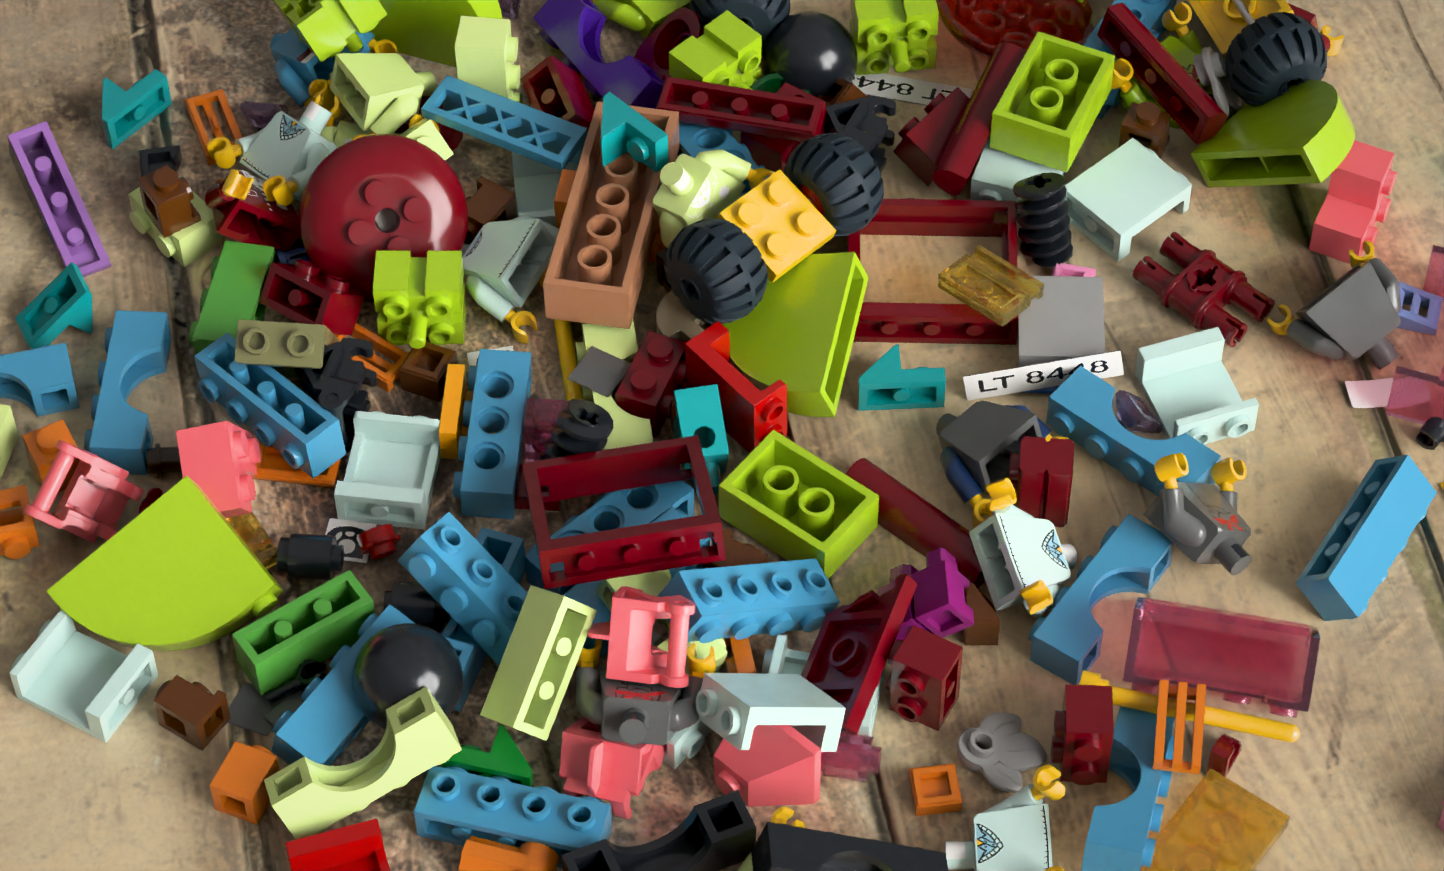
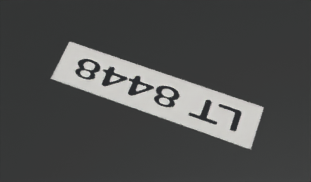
[851,72,972,105]
[963,350,1124,401]

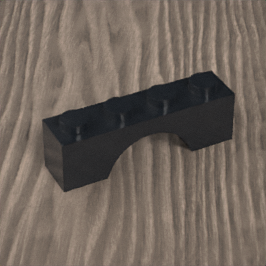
[562,790,756,871]
[751,822,948,871]

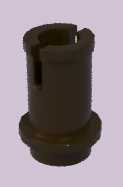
[147,443,182,478]

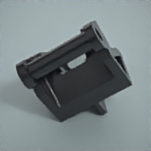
[824,94,896,173]
[295,338,378,453]

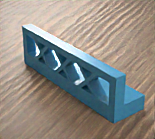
[421,75,588,171]

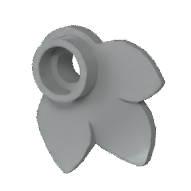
[1194,46,1243,117]
[957,712,1047,793]

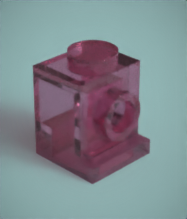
[524,398,570,463]

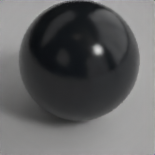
[761,11,857,97]
[352,623,463,730]

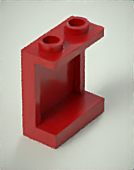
[685,321,787,454]
[285,818,390,871]

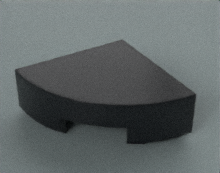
[139,145,182,177]

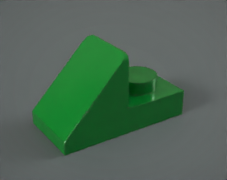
[441,724,534,787]

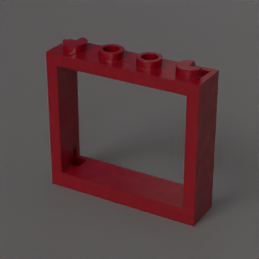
[848,198,1019,345]
[522,435,726,589]

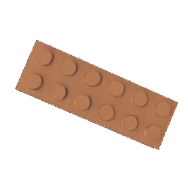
[543,101,680,329]

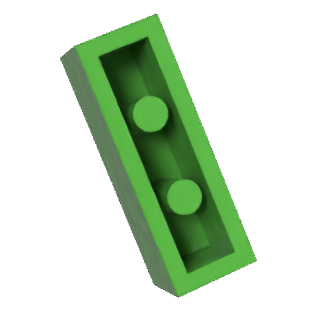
[189,240,277,354]
[232,569,375,695]

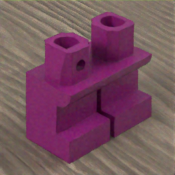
[877,548,975,641]

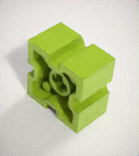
[272,0,388,62]
[850,0,939,75]
[669,10,762,90]
[373,251,467,349]

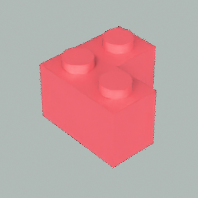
[1309,140,1397,264]
[176,421,261,518]

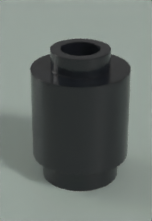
[277,533,344,580]
[384,582,449,627]

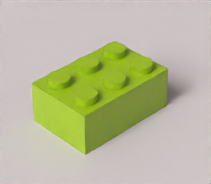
[990,31,1115,173]
[719,430,879,579]

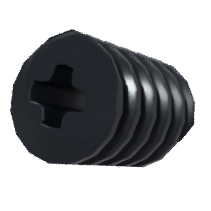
[1013,172,1073,267]
[539,399,614,491]

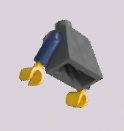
[936,400,1068,528]

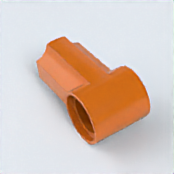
[458,835,560,871]

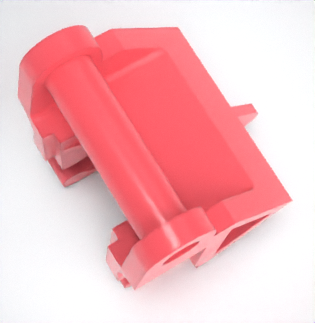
[23,439,144,543]
[587,586,695,688]
[559,717,667,820]

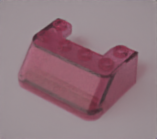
[1123,597,1320,718]

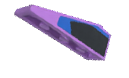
[8,121,111,277]

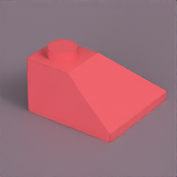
[714,725,821,807]

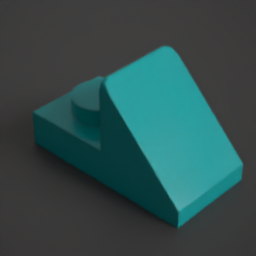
[102,69,172,149]
[601,92,669,173]
[15,262,93,349]
[858,344,946,411]

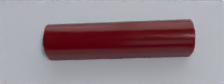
[1097,3,1227,145]
[932,43,1027,197]
[656,76,826,142]
[845,458,985,588]

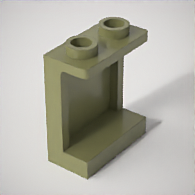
[235,319,341,380]

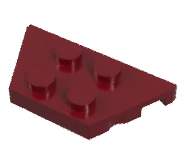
[801,574,918,735]

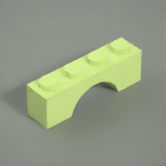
[575,319,653,450]
[264,686,462,839]

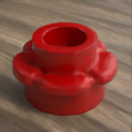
[359,524,401,560]

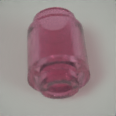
[821,732,882,782]

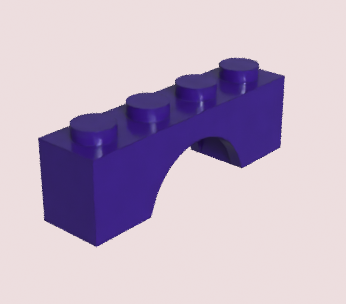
[533,0,664,109]

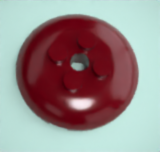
[299,134,468,302]

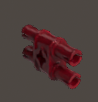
[1132,232,1275,347]

